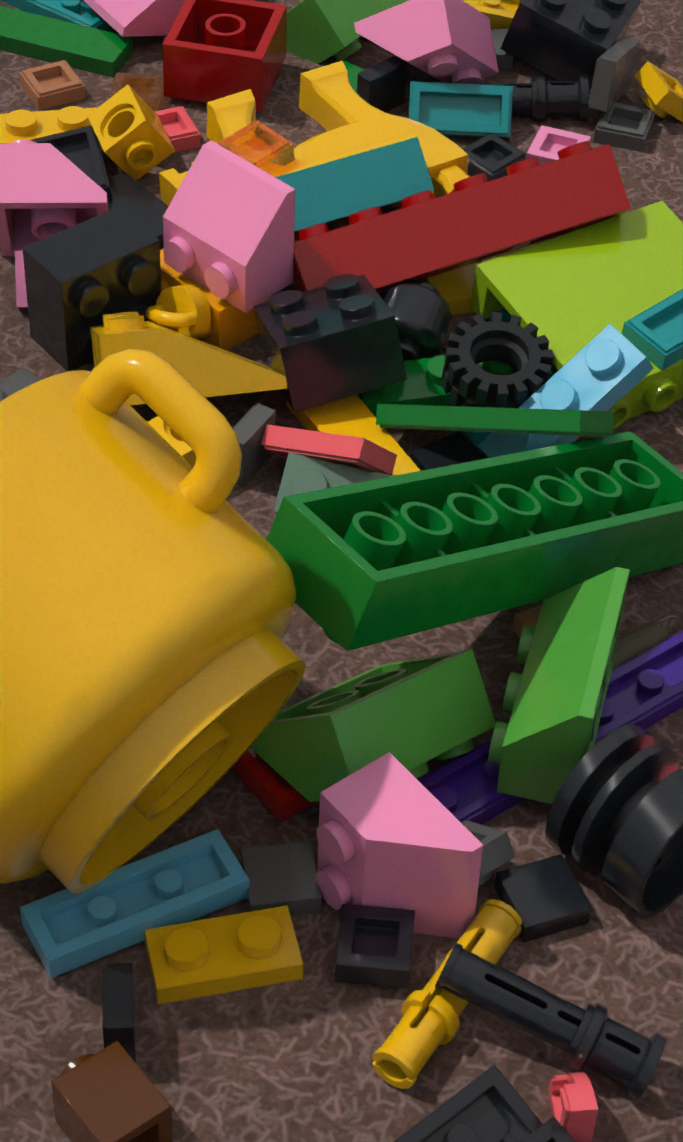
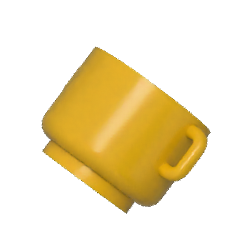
[0,348,306,894]

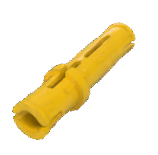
[371,899,522,1089]

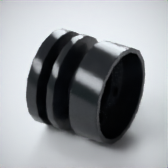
[545,724,683,917]

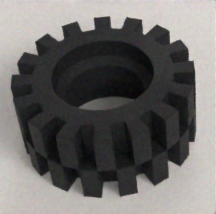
[442,312,553,408]

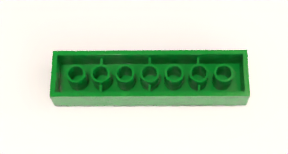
[267,431,683,651]

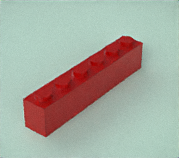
[293,141,631,294]

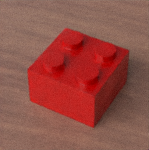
[163,0,287,112]

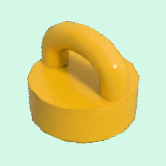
[145,284,211,340]

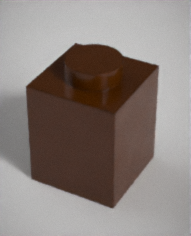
[51,1041,173,1142]

